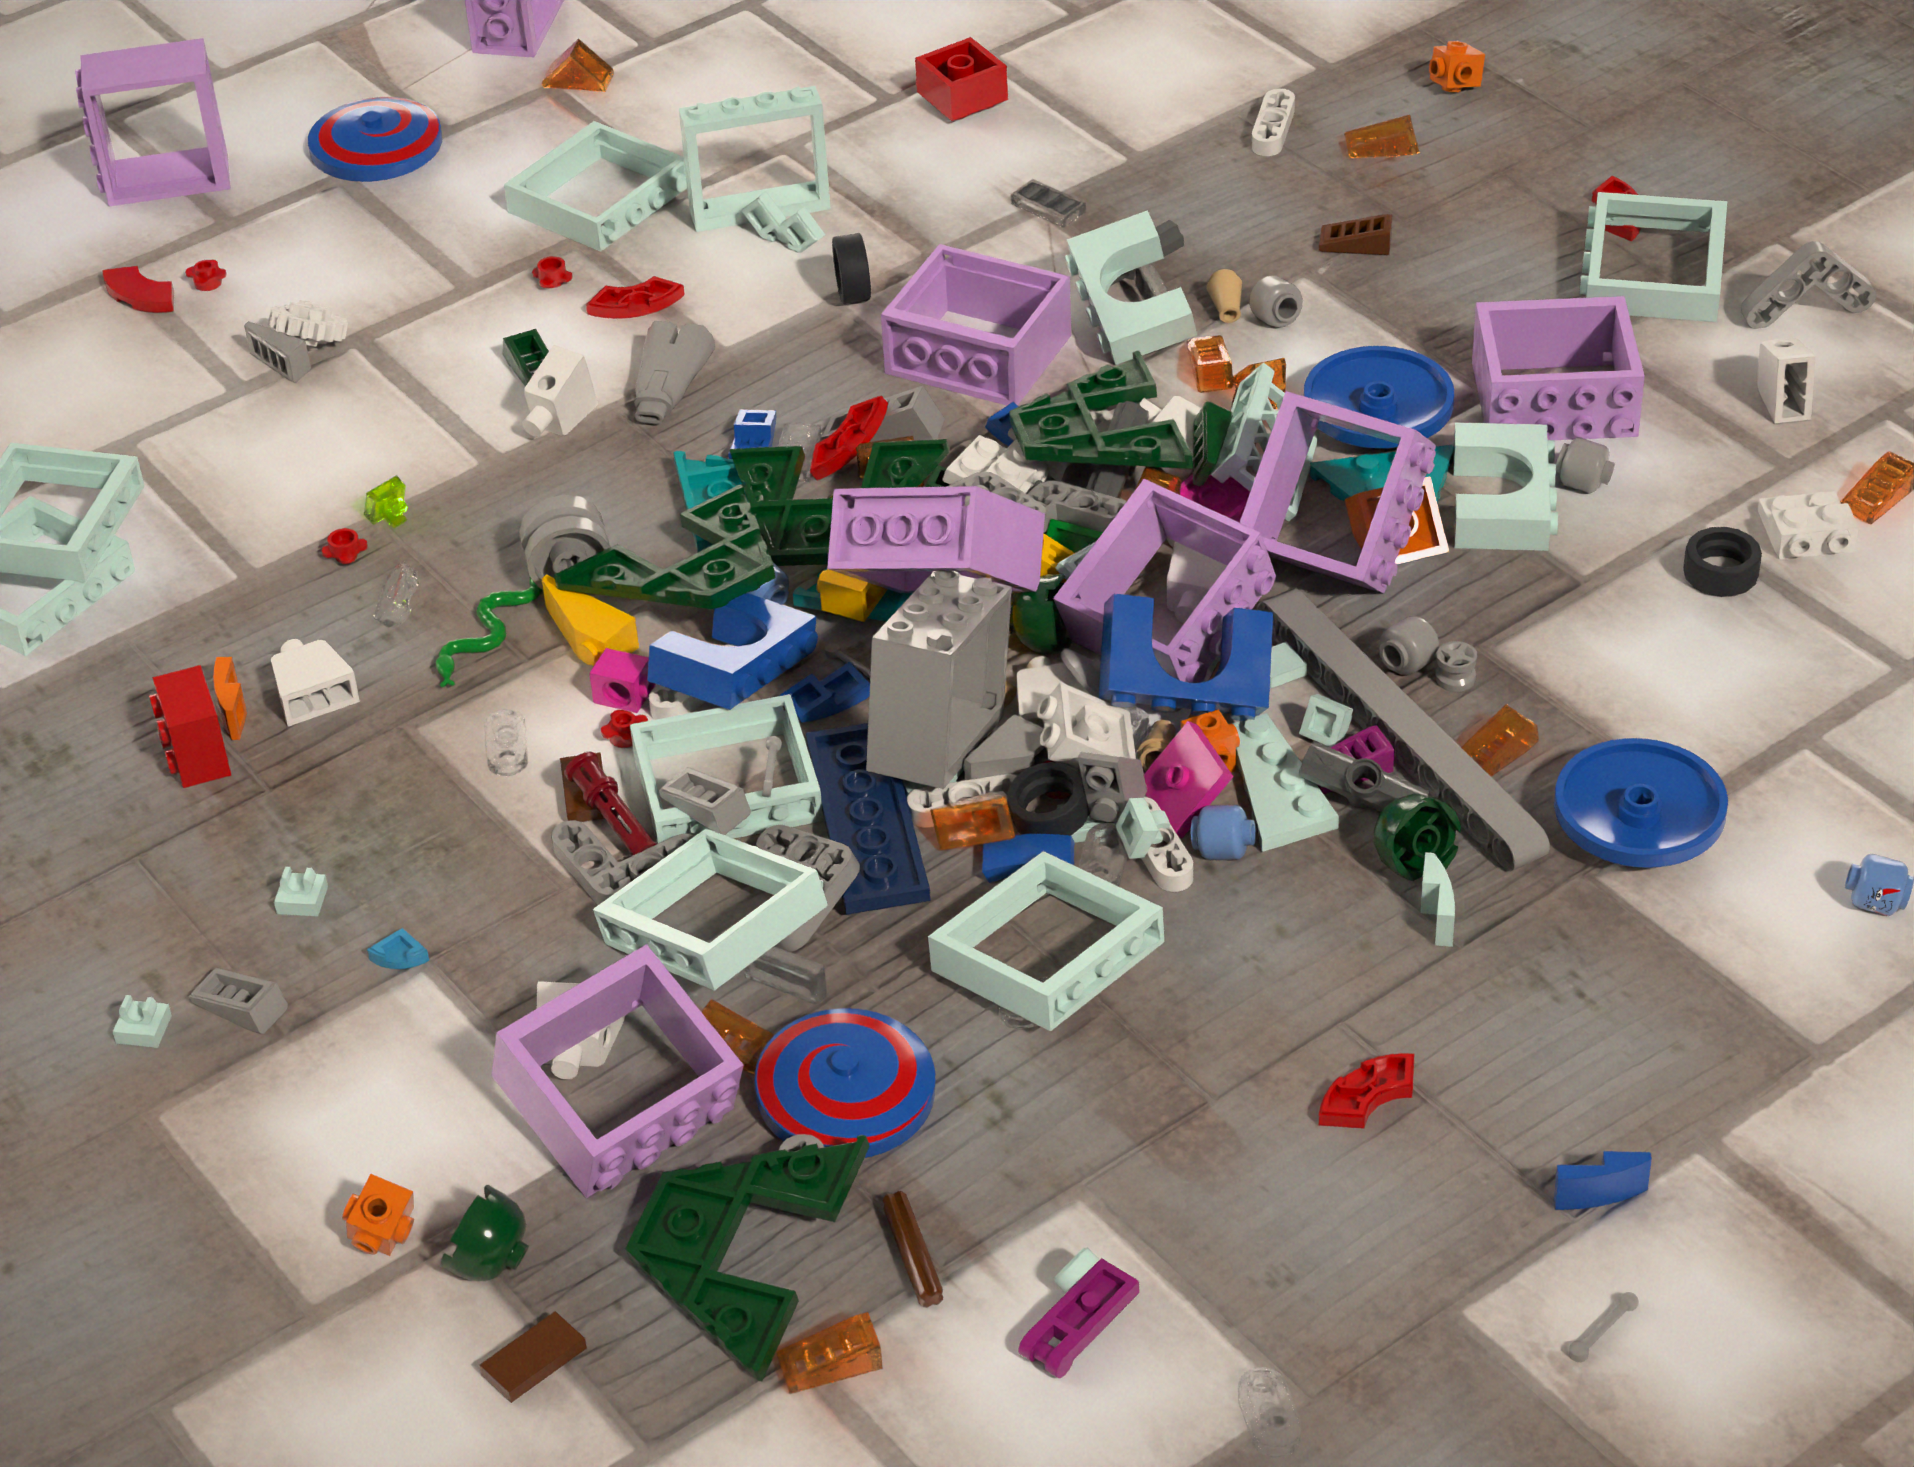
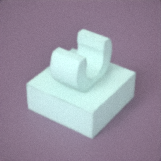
[1299,694,1353,747]
[1116,798,1171,859]
[274,867,328,916]
[113,995,172,1048]

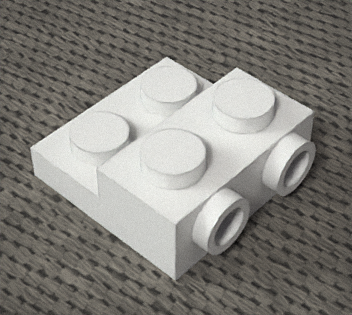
[943,435,1050,494]
[1758,491,1859,559]
[1037,682,1136,772]

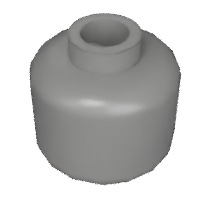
[1249,276,1303,327]
[1556,438,1615,493]
[1379,616,1439,675]

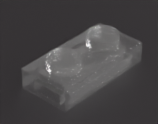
[778,423,822,483]

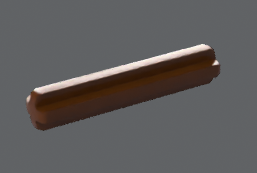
[882,1191,943,1308]

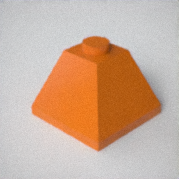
[1345,476,1449,564]

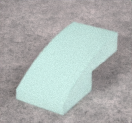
[1421,852,1455,947]

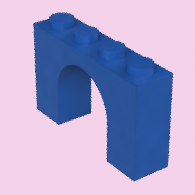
[647,593,818,710]
[1099,593,1273,721]

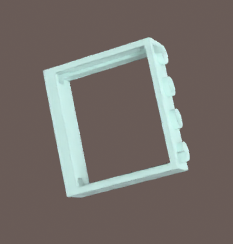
[679,86,831,232]
[504,121,687,252]
[1580,192,1727,322]
[0,443,145,582]
[0,496,135,656]
[630,694,823,844]
[593,828,828,991]
[928,851,1165,1031]

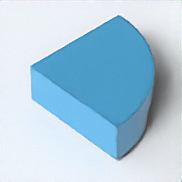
[367,928,429,969]

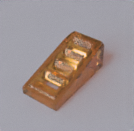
[1344,115,1420,158]
[1186,335,1234,393]
[1840,451,1914,524]
[1461,704,1539,777]
[702,999,774,1074]
[776,1312,883,1394]

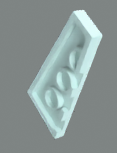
[1232,713,1339,852]

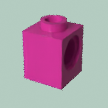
[589,648,656,713]

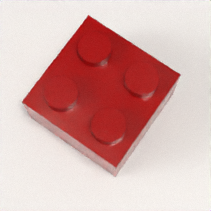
[915,37,1008,121]
[149,665,231,788]

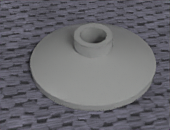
[1061,649,1121,708]

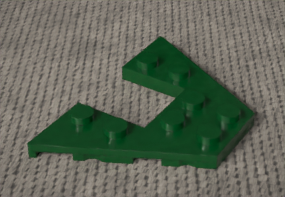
[1009,351,1193,469]
[729,439,950,566]
[554,484,776,610]
[625,1135,870,1382]

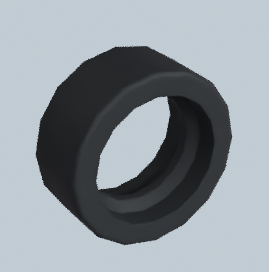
[832,233,871,304]
[1683,527,1762,597]
[1007,762,1090,836]

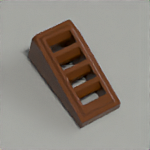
[1319,214,1393,255]

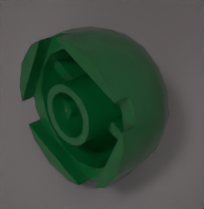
[1009,574,1072,654]
[1374,794,1461,881]
[440,1185,529,1281]

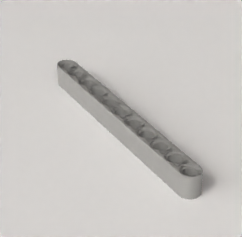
[1257,588,1550,872]

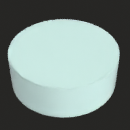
[1054,1247,1099,1293]

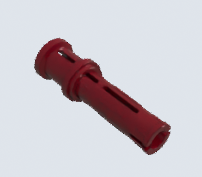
[564,751,657,855]

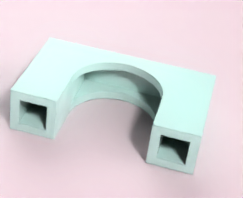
[1065,210,1198,365]
[1453,423,1558,551]

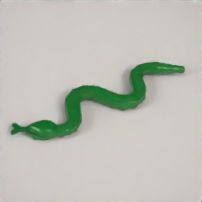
[436,577,542,687]

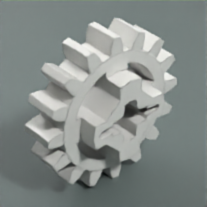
[268,300,348,346]

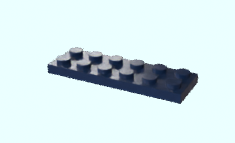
[806,723,931,915]

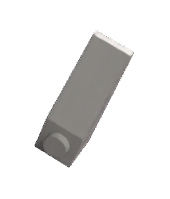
[821,385,945,448]

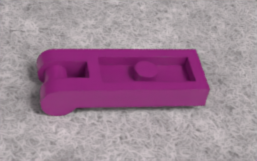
[1018,1258,1139,1378]

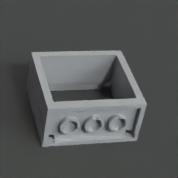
[866,570,1012,789]

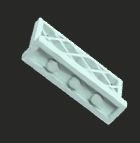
[1211,362,1320,521]

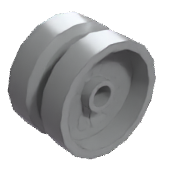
[519,495,610,589]

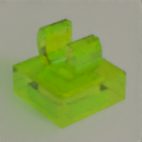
[364,475,408,528]

